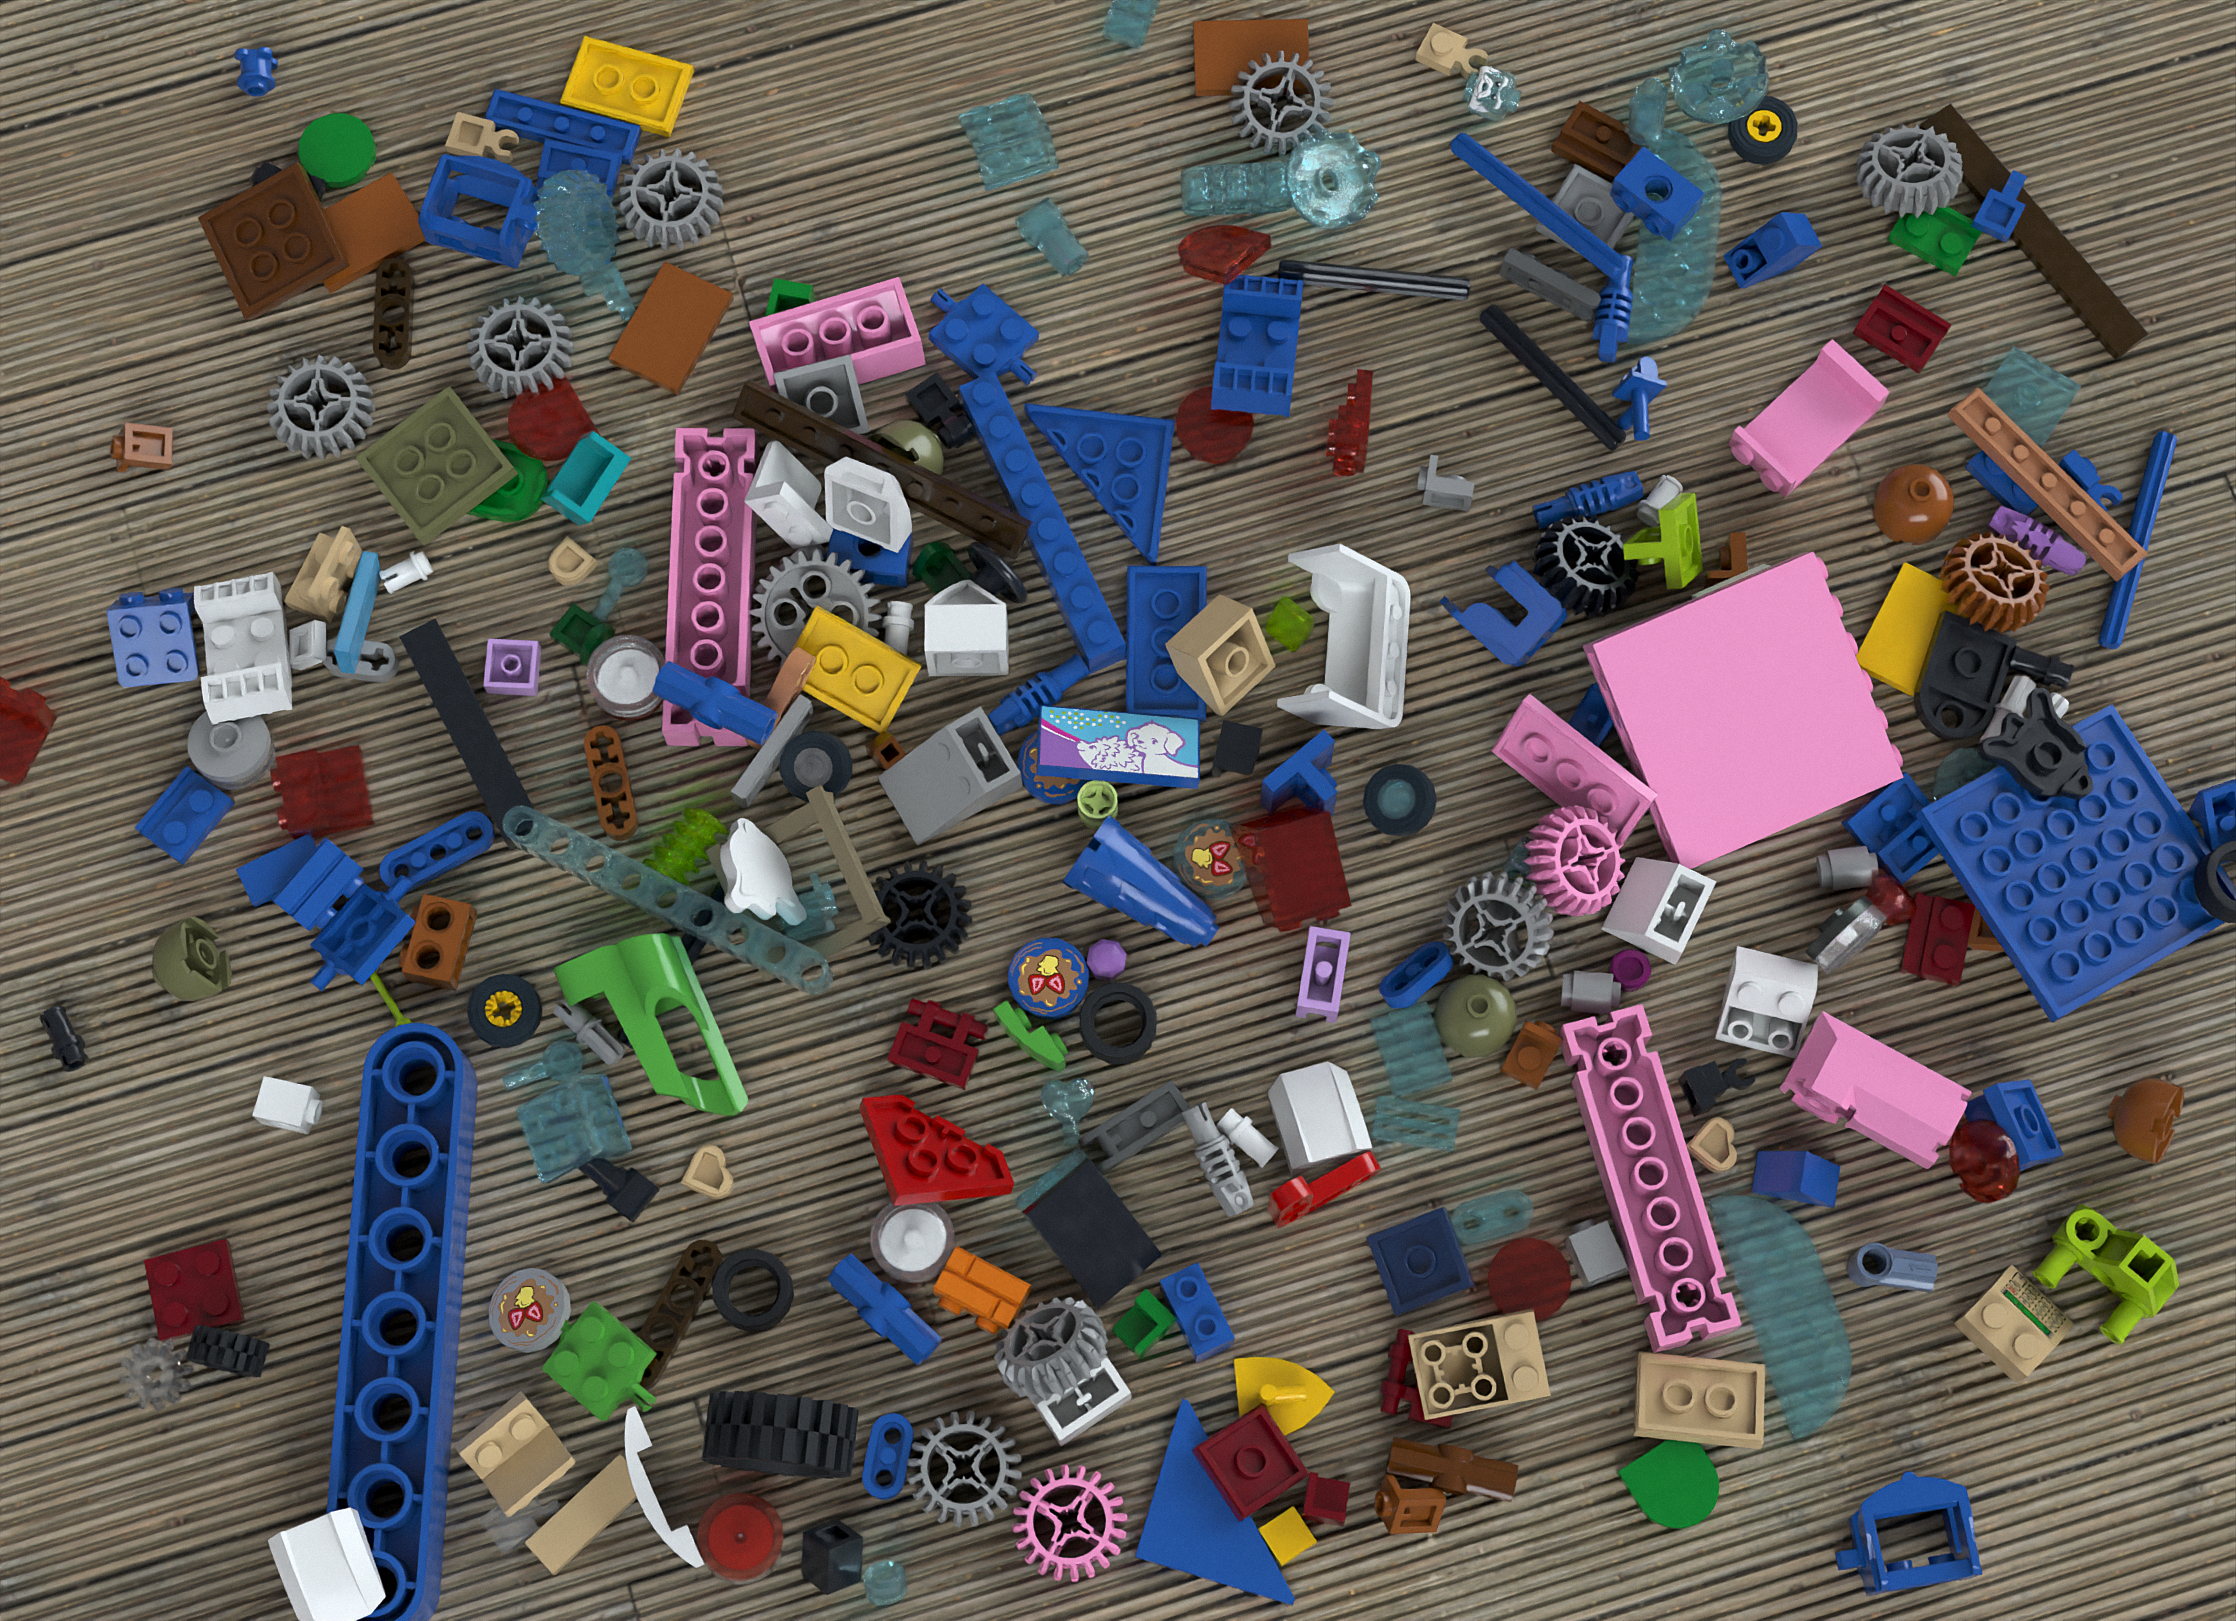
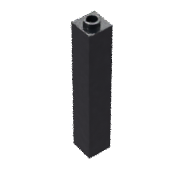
[399,619,547,851]

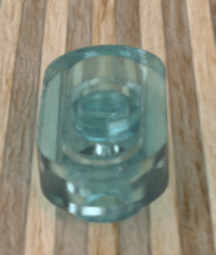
[1451,1190,1534,1245]

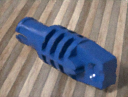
[1592,254,1634,363]
[1532,471,1643,530]
[988,653,1090,736]

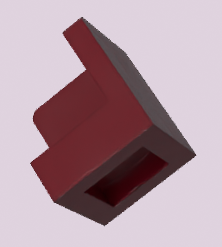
[1301,1472,1351,1527]

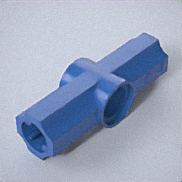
[652,661,778,746]
[827,1253,943,1366]

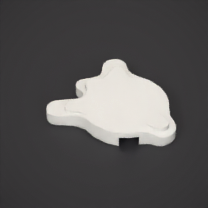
[720,818,807,925]

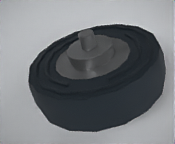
[780,730,852,802]

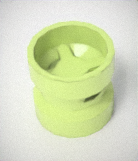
[1077,780,1118,829]

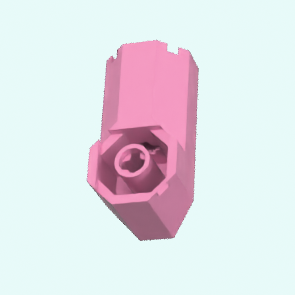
[1779,1011,1972,1170]

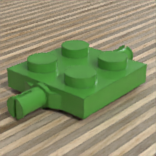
[541,1301,657,1421]

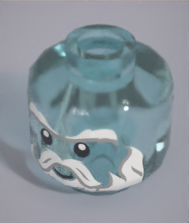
[1462,65,1522,121]

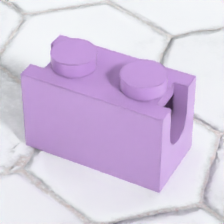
[1295,926,1351,1023]

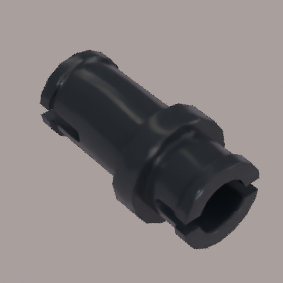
[2008,645,2075,689]
[39,1006,89,1072]

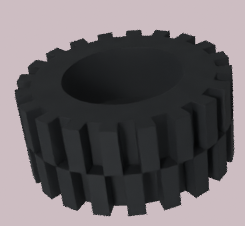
[701,1391,859,1479]

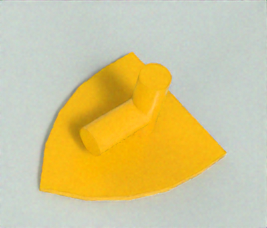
[1234,1357,1335,1436]

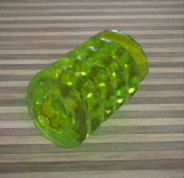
[642,806,730,896]

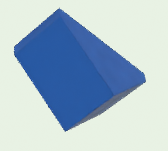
[1751,1151,1840,1208]

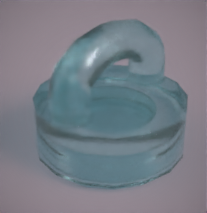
[863,1561,907,1606]

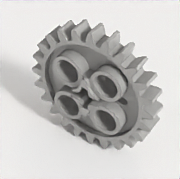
[750,550,881,670]

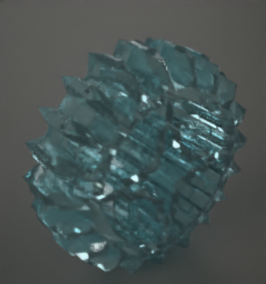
[533,169,621,276]

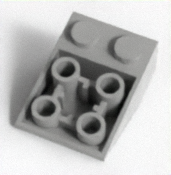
[877,706,1022,846]

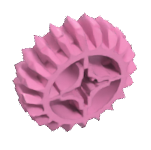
[1523,805,1627,917]
[1012,1465,1127,1582]

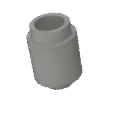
[1816,846,1879,891]
[1561,970,1621,1015]

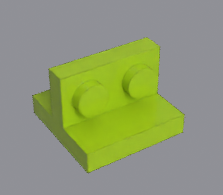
[1623,493,1703,589]

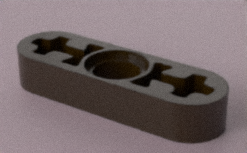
[373,258,415,370]

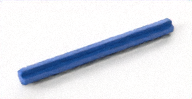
[1450,132,1627,279]
[2098,431,2177,650]

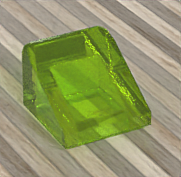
[1265,596,1314,652]

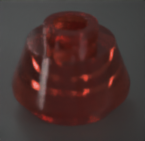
[1865,873,1918,926]

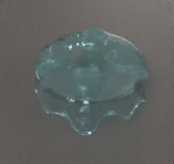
[1669,29,1769,124]
[1284,128,1381,230]

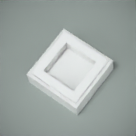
[289,620,326,670]

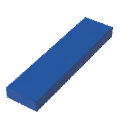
[484,89,642,166]

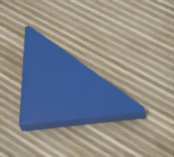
[1024,403,1175,566]
[1135,1398,1295,1606]

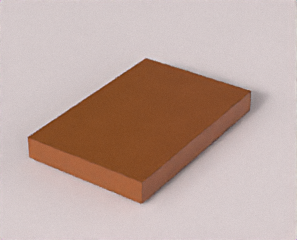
[1193,19,1310,96]
[322,172,426,294]
[608,261,734,395]

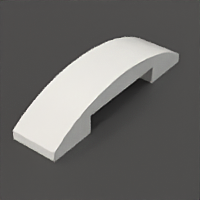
[624,1406,704,1568]

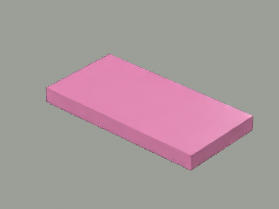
[1491,694,1658,844]

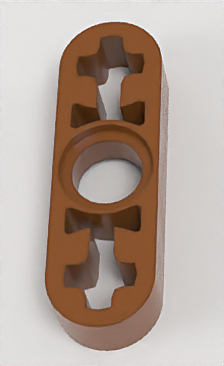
[584,725,639,841]

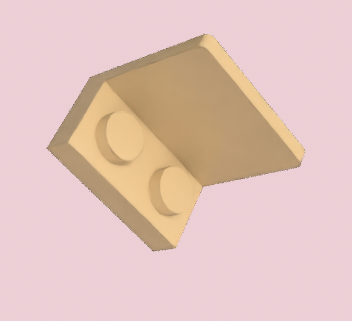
[284,526,363,624]
[454,1391,575,1517]

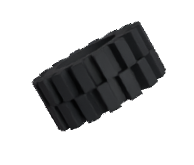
[185,1325,270,1378]

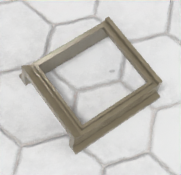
[706,785,891,982]

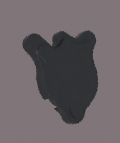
[1978,688,2093,800]

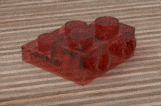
[1326,369,1373,477]
[270,744,375,840]

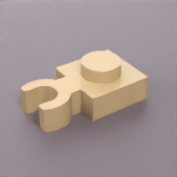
[1415,23,1488,82]
[445,112,519,163]

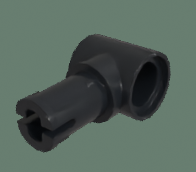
[577,1149,660,1223]

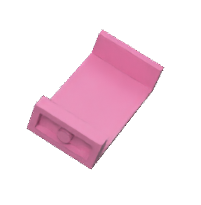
[1728,339,1890,498]

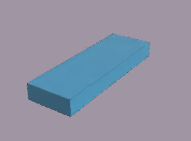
[334,551,381,674]

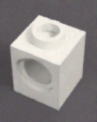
[252,1076,323,1135]

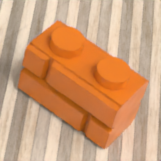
[933,1246,1032,1335]

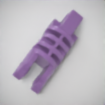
[1987,506,2087,576]

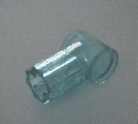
[1629,78,1669,145]
[1015,197,1089,277]

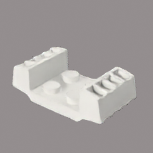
[194,572,292,725]

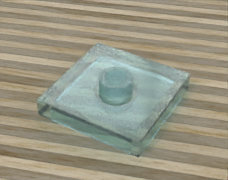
[1984,346,2081,448]

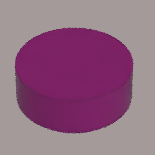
[1609,949,1651,992]

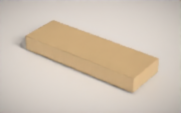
[525,1454,637,1575]

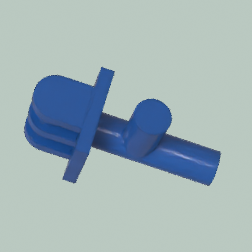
[1612,356,1667,441]

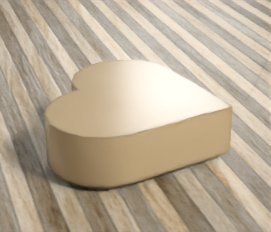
[1687,1117,1737,1173]
[681,1145,734,1199]

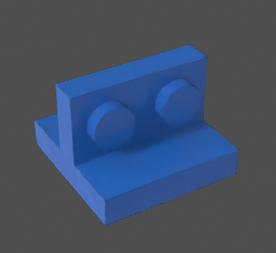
[1260,730,1337,824]
[1964,1079,2064,1181]

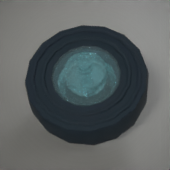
[1363,763,1437,837]

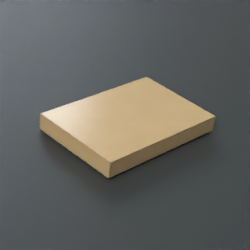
[1634,1351,1765,1449]

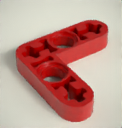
[1267,1151,1382,1228]

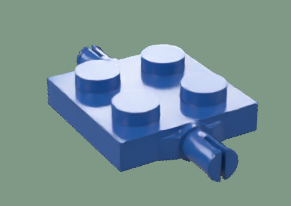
[929,284,1039,386]
[309,874,416,992]

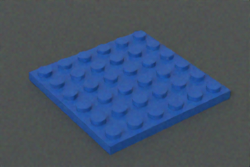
[1916,704,2236,1023]

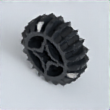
[1532,514,1640,619]
[868,860,972,970]

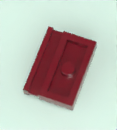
[1853,284,1952,374]
[1899,892,1975,986]

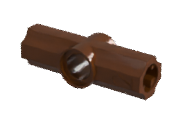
[1386,1437,1519,1502]

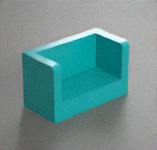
[540,431,631,526]

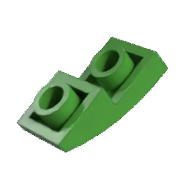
[993,1000,1068,1072]

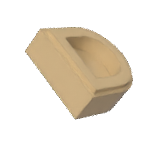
[548,536,598,586]

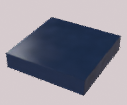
[1366,1207,1476,1316]

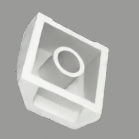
[824,457,912,553]
[1267,1061,1372,1176]
[268,1507,386,1621]

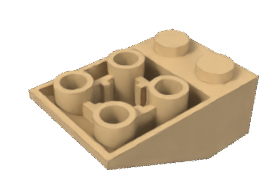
[1408,1309,1551,1420]

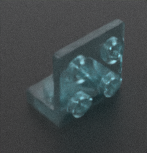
[959,93,1059,191]
[517,1075,633,1184]

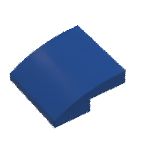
[1841,772,1940,885]

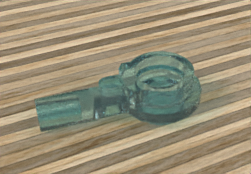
[591,548,648,622]
[502,1040,584,1091]

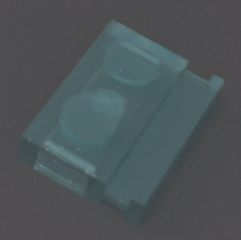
[1369,1002,1453,1099]

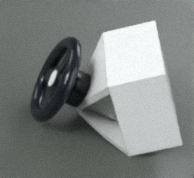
[924,542,1027,676]

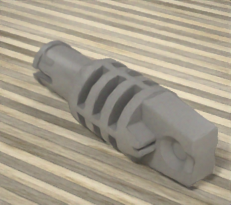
[1181,1101,1254,1217]

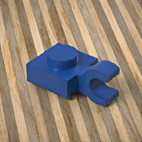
[1971,170,2027,243]
[2058,449,2123,512]

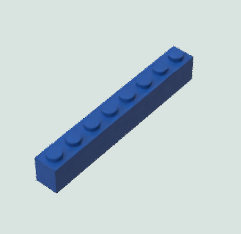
[959,371,1126,674]

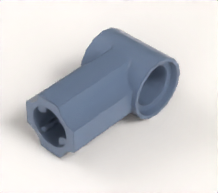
[1847,1243,1938,1293]

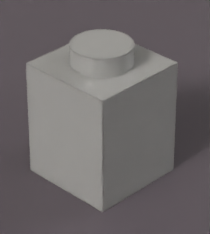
[1564,1219,1627,1289]

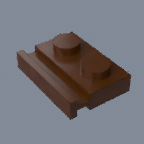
[1551,100,1647,184]

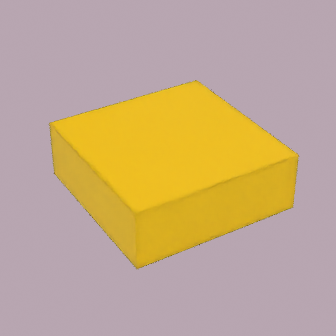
[1258,1506,1317,1567]

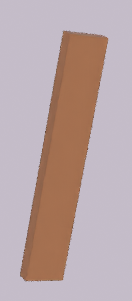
[1947,387,2148,582]

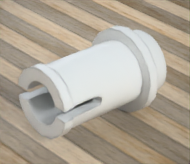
[1637,475,1683,527]
[379,551,433,594]

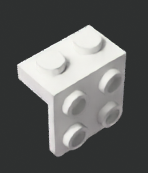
[744,441,833,549]

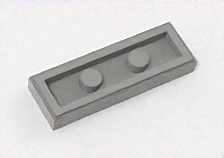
[731,694,814,809]

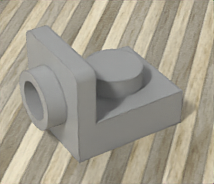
[1417,455,1475,512]

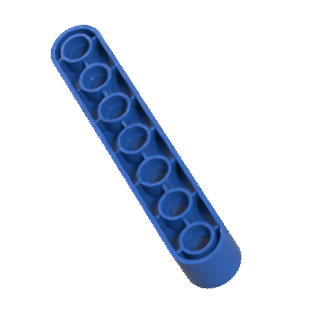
[326,1023,478,1621]

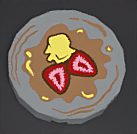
[488,1268,571,1353]

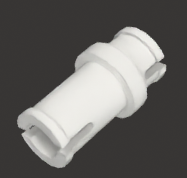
[882,601,914,655]
[1216,1108,1279,1168]

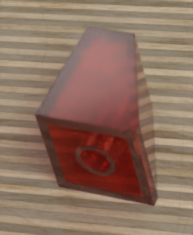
[1229,805,1352,932]

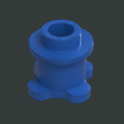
[235,47,278,97]

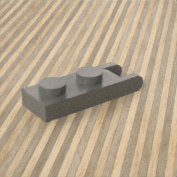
[1499,247,1600,322]
[1078,1080,1190,1175]

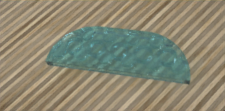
[1626,125,1722,344]
[1708,1195,1852,1441]

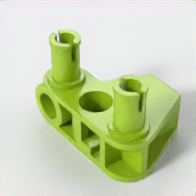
[2032,1204,2179,1345]

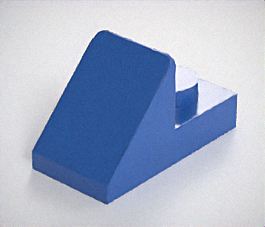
[2188,779,2236,864]

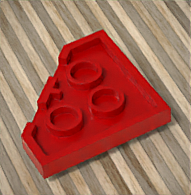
[859,1094,1014,1206]

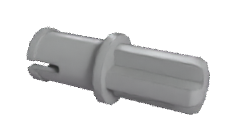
[554,998,626,1066]

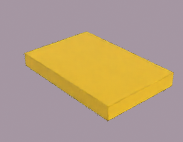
[560,36,694,138]
[1856,562,1967,697]
[791,605,923,733]

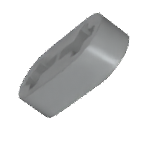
[323,637,399,682]

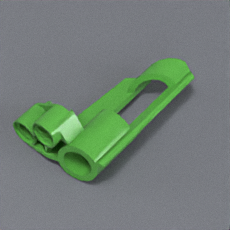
[553,933,749,1116]

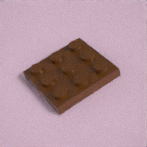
[198,162,350,321]

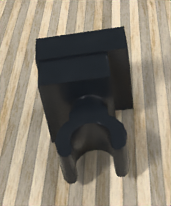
[1678,1058,1755,1117]

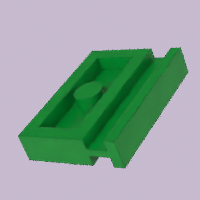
[1887,206,1982,277]

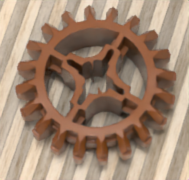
[1939,530,2050,634]

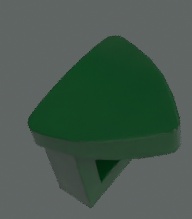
[912,541,972,596]
[549,603,616,667]

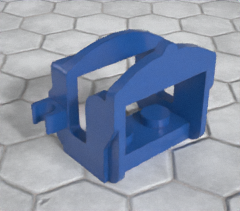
[418,154,544,269]
[1439,560,1568,667]
[1835,1471,1983,1596]

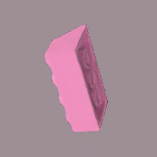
[749,277,926,393]

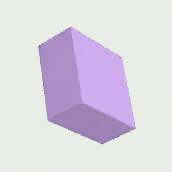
[483,639,542,696]

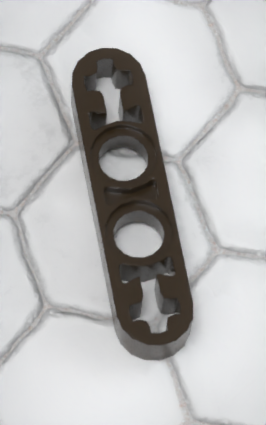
[638,1239,723,1390]

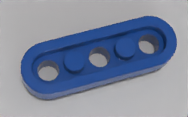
[379,811,495,892]

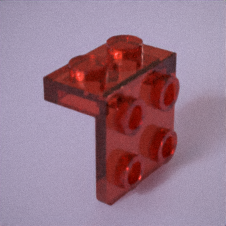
[0,677,57,785]

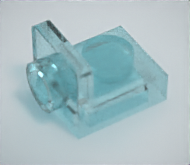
[579,262,636,322]

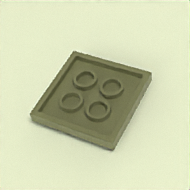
[355,386,518,546]

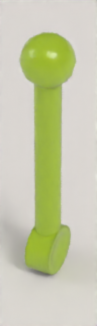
[370,970,412,1027]

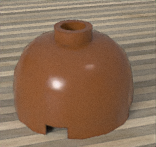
[1872,464,1954,545]
[2108,1078,2184,1164]

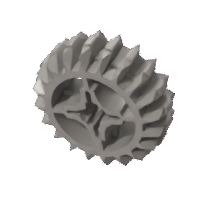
[1229,51,1334,157]
[1856,122,1963,219]
[619,148,724,252]
[467,295,574,401]
[267,355,375,461]
[1442,871,1554,982]
[994,1297,1108,1401]
[907,1411,1022,1528]

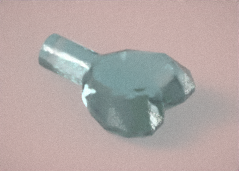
[1041,1078,1094,1146]

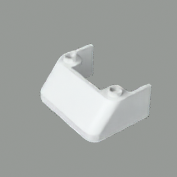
[1277,544,1410,729]

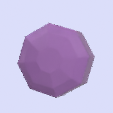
[1087,939,1127,982]

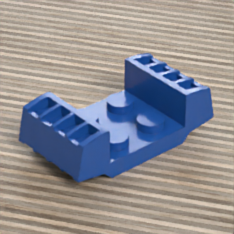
[1211,273,1304,417]

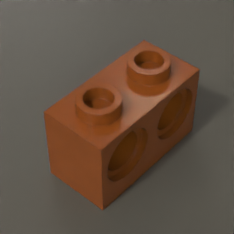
[399,894,477,991]

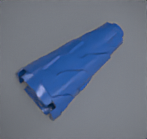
[1062,815,1220,948]

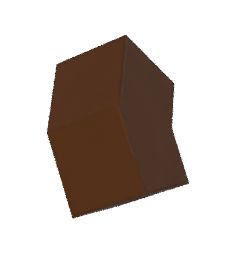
[865,730,907,771]

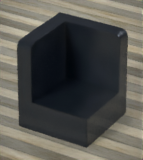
[1212,720,1263,778]
[801,1518,863,1595]

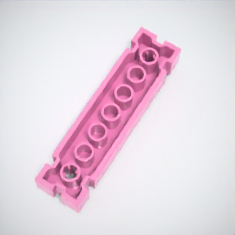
[662,428,760,746]
[1558,1004,1742,1353]

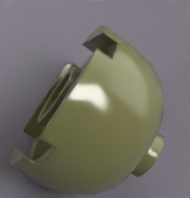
[868,420,944,476]
[152,917,232,1001]
[1434,974,1517,1058]

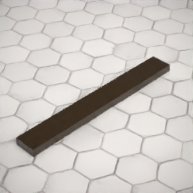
[1920,103,2149,360]
[731,380,1033,560]

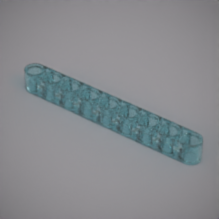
[502,805,833,995]

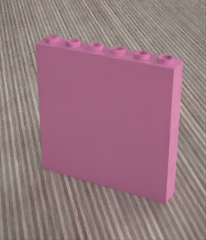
[1583,551,1904,869]

